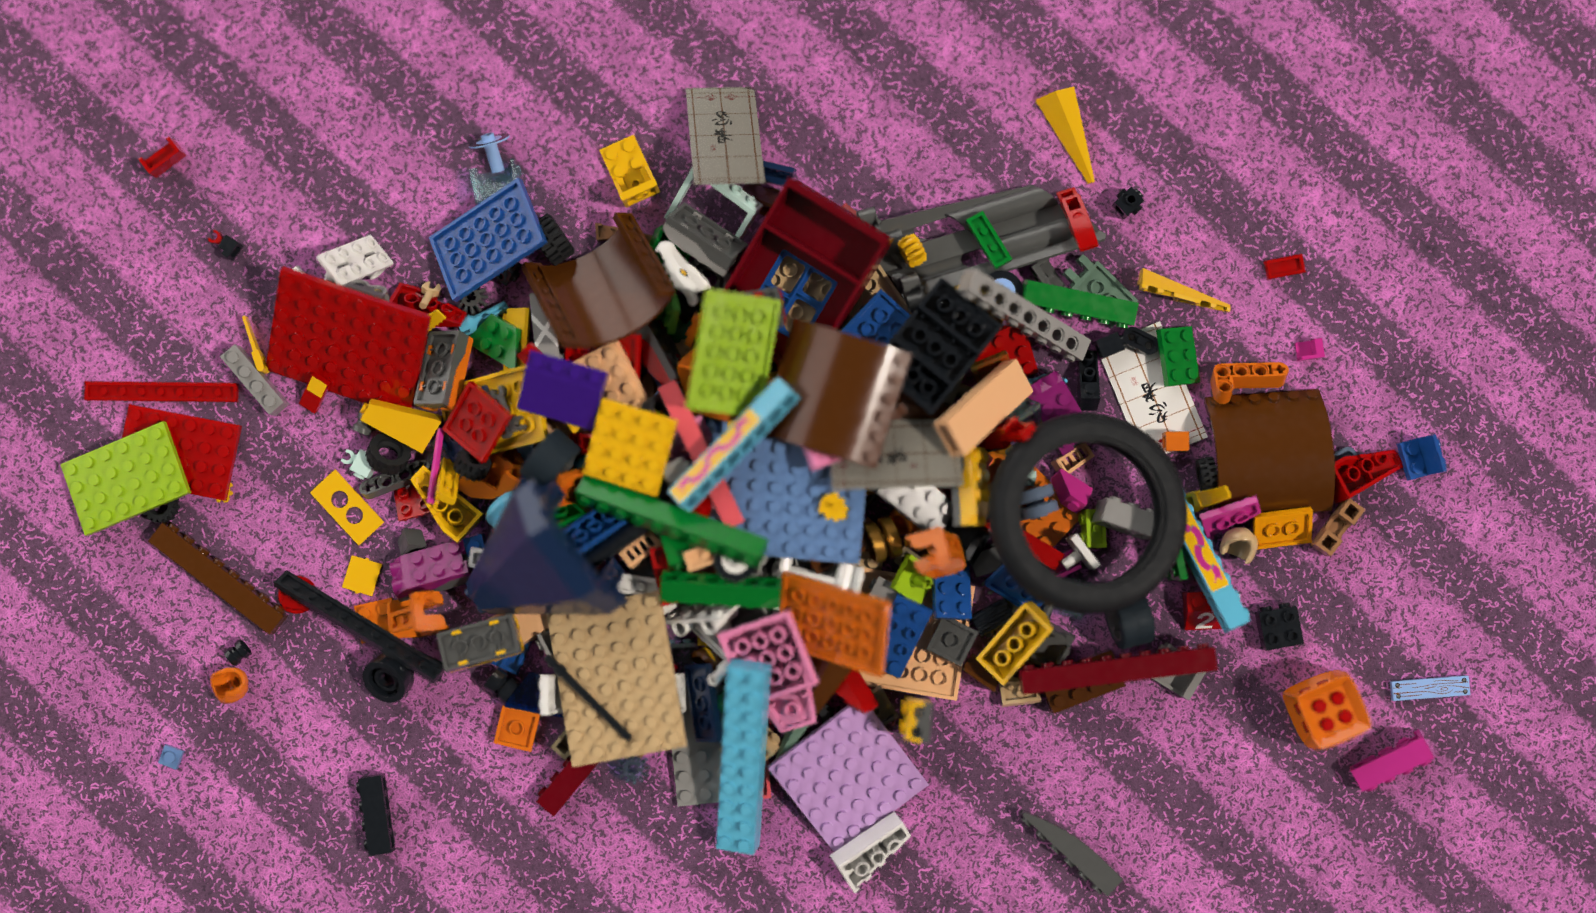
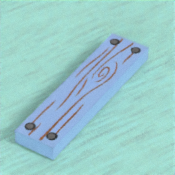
[1390,675,1470,701]

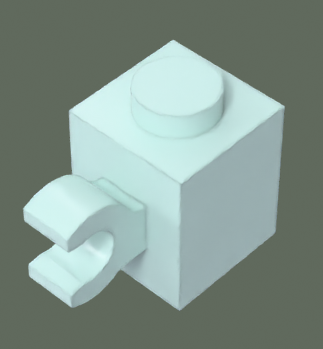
[341,449,375,480]

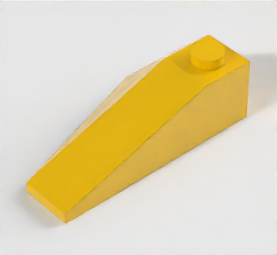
[410,465,483,543]

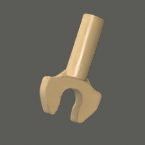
[419,281,441,309]

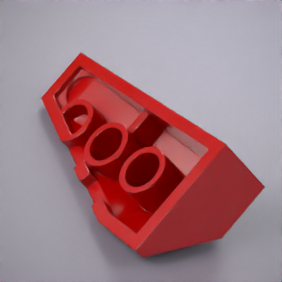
[389,282,467,327]
[1334,450,1403,503]
[810,656,880,714]

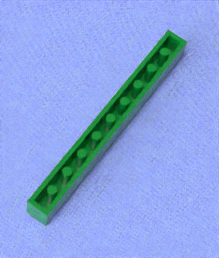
[575,475,768,568]

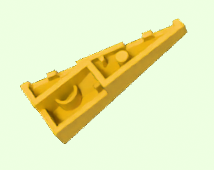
[1035,87,1095,184]
[1137,268,1230,313]

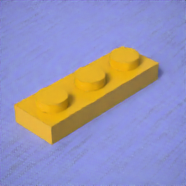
[435,457,460,506]

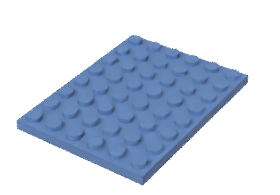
[708,433,866,564]

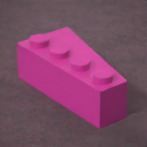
[1350,729,1434,792]

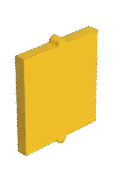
[342,555,382,596]

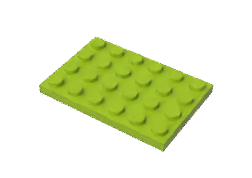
[685,288,782,415]
[60,421,191,536]

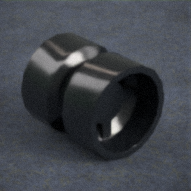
[483,668,520,704]

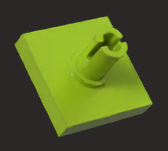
[890,554,933,604]

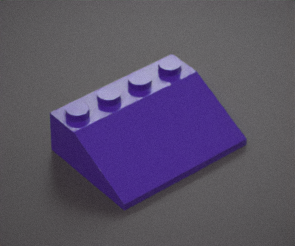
[517,350,610,430]

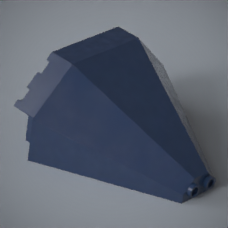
[465,476,628,615]

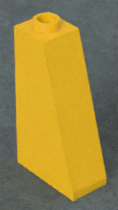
[360,399,442,453]

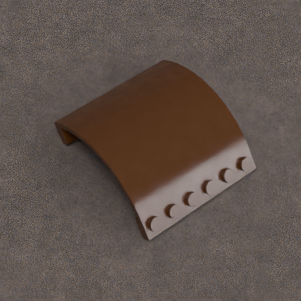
[521,212,676,348]
[767,319,912,469]
[1204,389,1335,513]

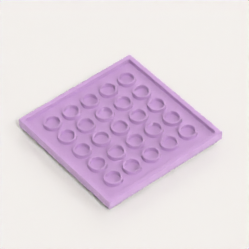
[768,704,929,852]

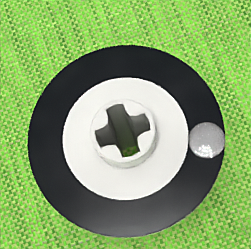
[713,553,755,582]

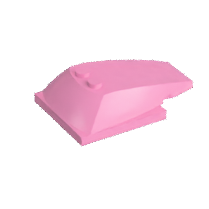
[717,609,819,733]

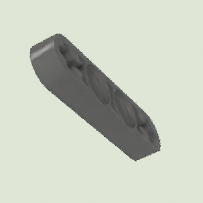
[359,459,432,499]

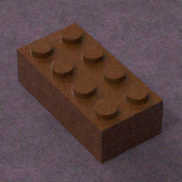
[1043,649,1126,714]

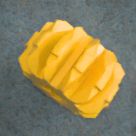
[898,234,927,268]

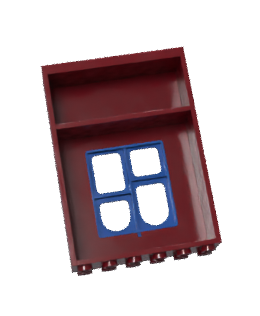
[723,177,894,368]

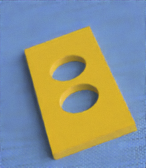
[310,469,384,545]

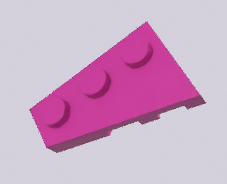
[1199,496,1261,540]

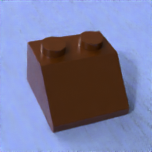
[740,183,780,217]

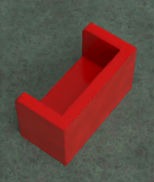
[138,136,187,178]

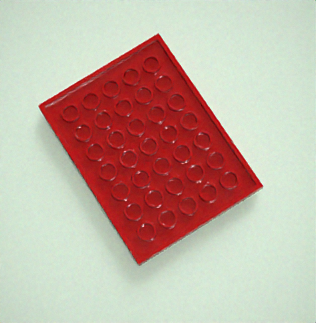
[266,266,431,408]

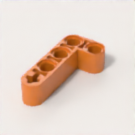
[1210,362,1289,404]

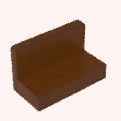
[962,653,999,692]

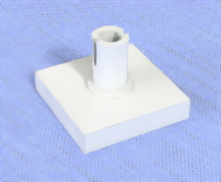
[1061,534,1100,570]

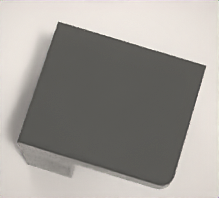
[398,528,427,556]

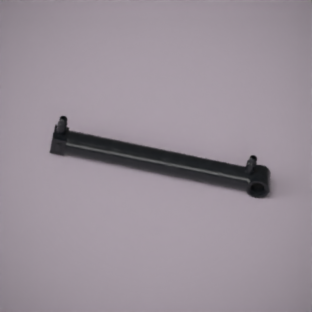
[582,459,694,570]

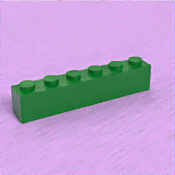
[1022,280,1139,329]
[660,571,781,610]

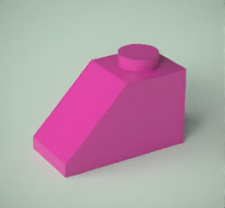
[1050,468,1093,514]

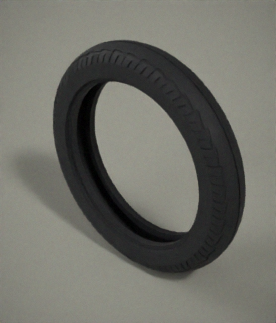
[988,413,1187,614]

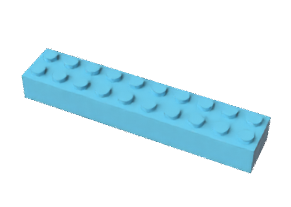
[716,658,772,855]

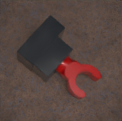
[207,230,244,261]

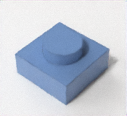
[158,744,185,770]

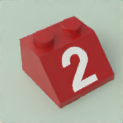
[1182,591,1222,630]

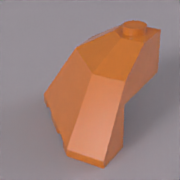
[458,449,524,499]

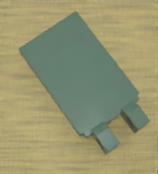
[1062,254,1138,328]

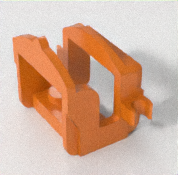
[904,527,966,579]
[387,591,449,638]

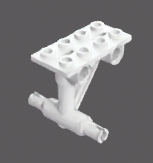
[293,235,394,287]
[771,557,864,610]
[665,603,740,686]

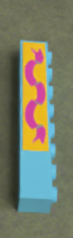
[668,377,800,512]
[1182,491,1251,634]

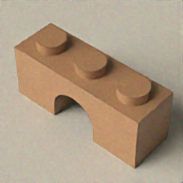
[1309,498,1365,556]

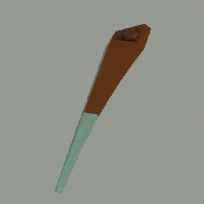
[769,657,853,775]

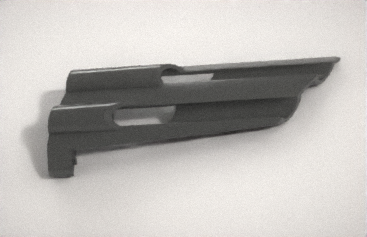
[856,185,1106,312]

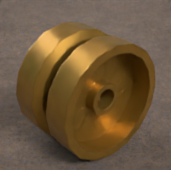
[862,515,903,564]

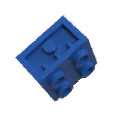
[1396,434,1447,481]

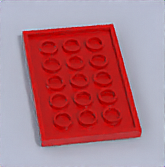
[122,404,242,501]

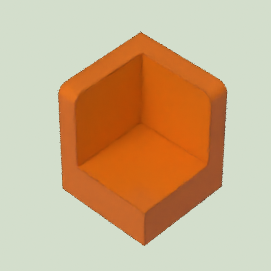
[1162,431,1189,452]

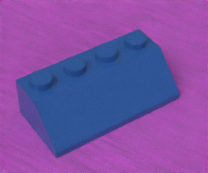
[563,509,628,554]

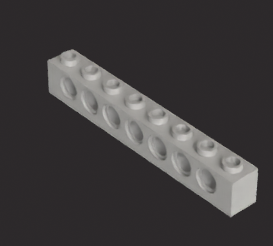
[956,269,1091,363]

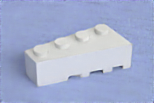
[830,812,911,894]

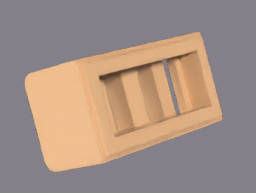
[1051,443,1095,474]
[619,530,662,569]

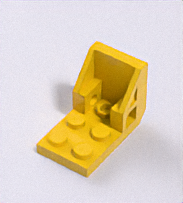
[599,134,660,208]

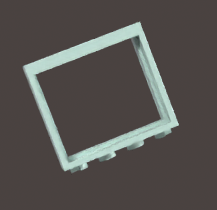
[664,168,763,240]

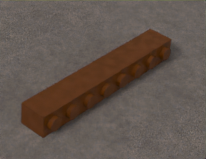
[148,522,288,635]

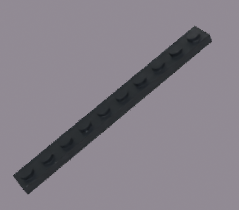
[274,570,445,684]

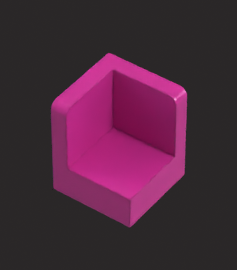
[1295,338,1325,362]

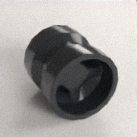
[224,639,252,666]

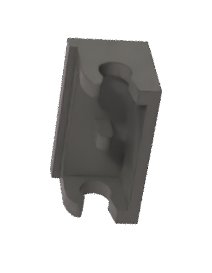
[1029,259,1067,288]

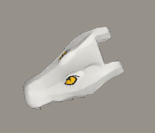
[655,240,712,306]

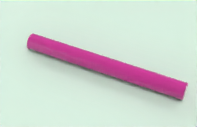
[426,428,444,504]

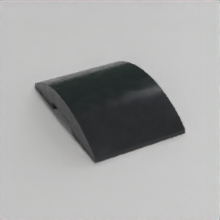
[886,277,1003,415]

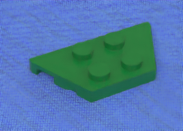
[470,314,522,369]

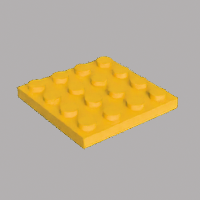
[582,397,678,496]

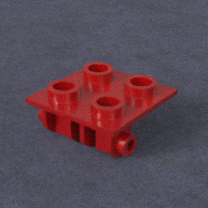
[394,484,431,522]

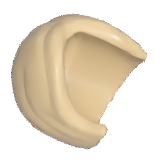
[1219,527,1258,564]

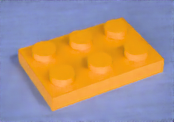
[1253,507,1313,550]

